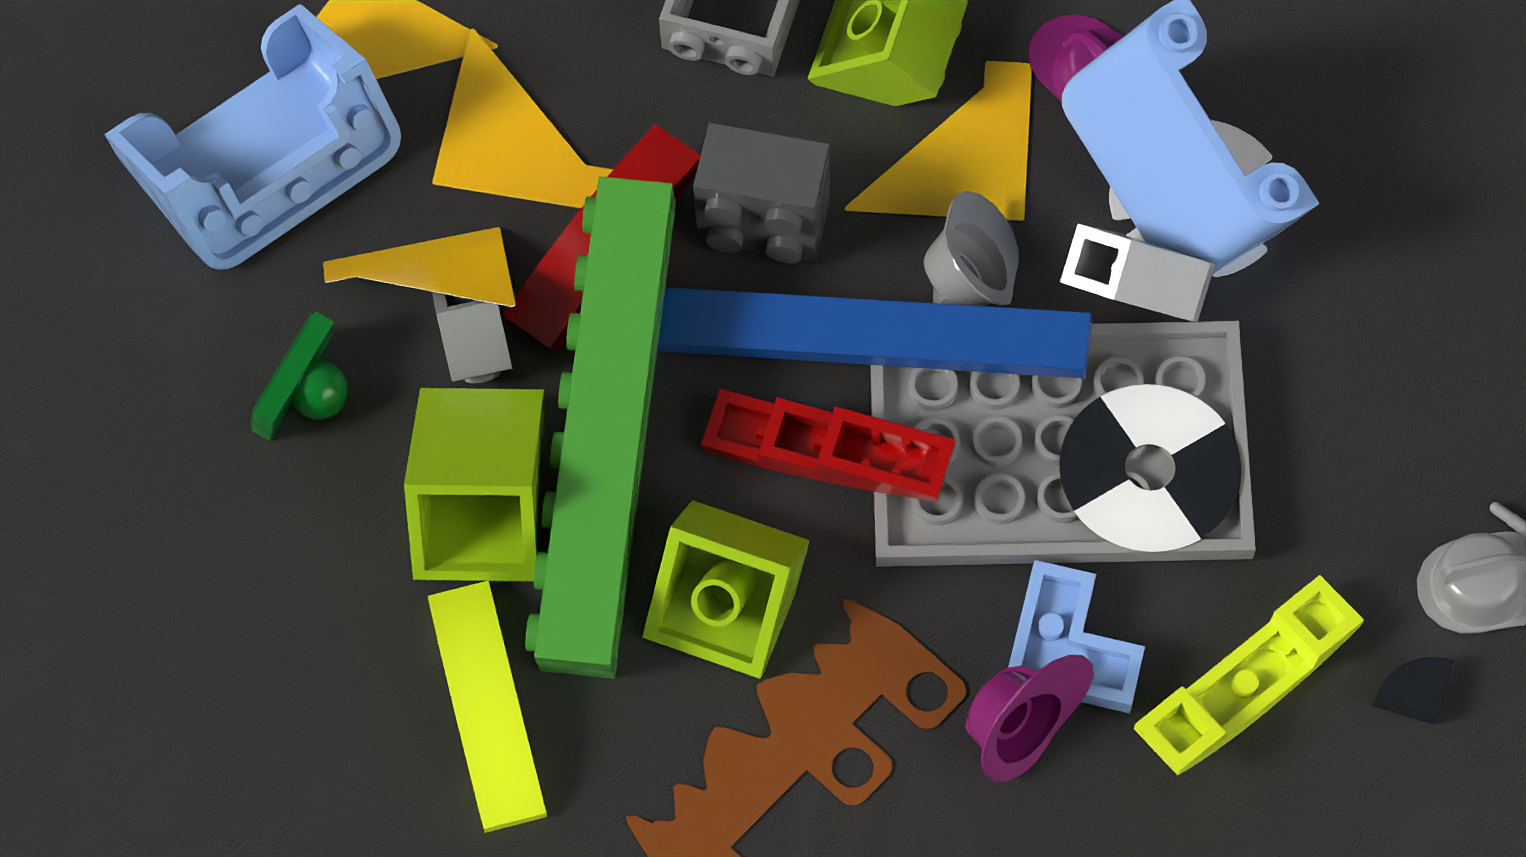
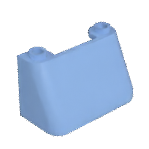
[1062,0,1319,275]
[104,4,401,270]

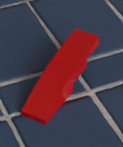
[503,124,701,351]
[701,388,956,502]

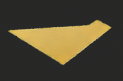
[317,0,498,79]
[432,29,613,208]
[845,61,1032,221]
[323,227,516,307]

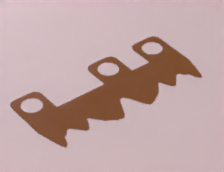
[626,599,966,857]

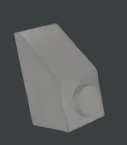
[432,292,512,383]

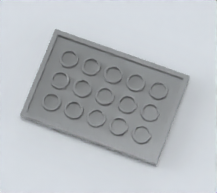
[870,321,1256,567]

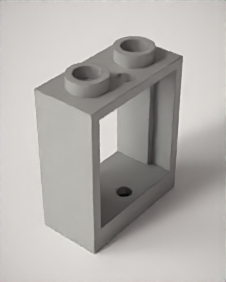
[659,0,800,77]

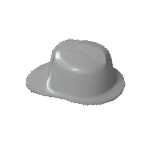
[923,191,1019,307]
[1417,531,1526,634]

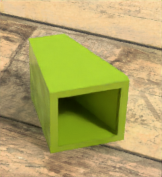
[404,388,547,581]

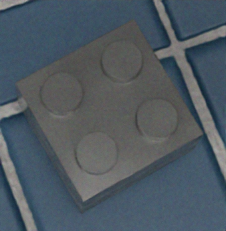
[693,122,830,264]

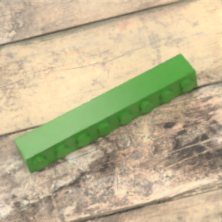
[525,177,676,679]

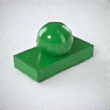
[251,311,349,441]

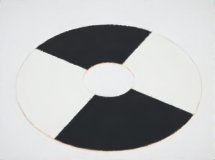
[1059,384,1241,552]

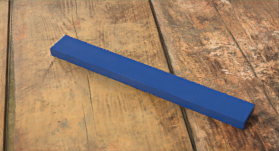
[657,287,1092,379]

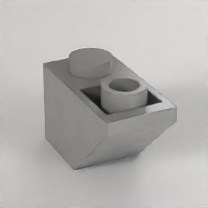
[1060,223,1216,322]

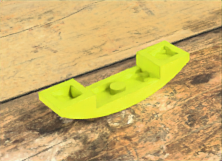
[1133,575,1364,775]
[428,581,547,833]

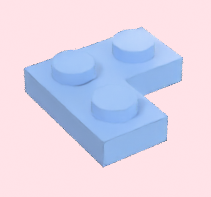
[1008,560,1145,714]

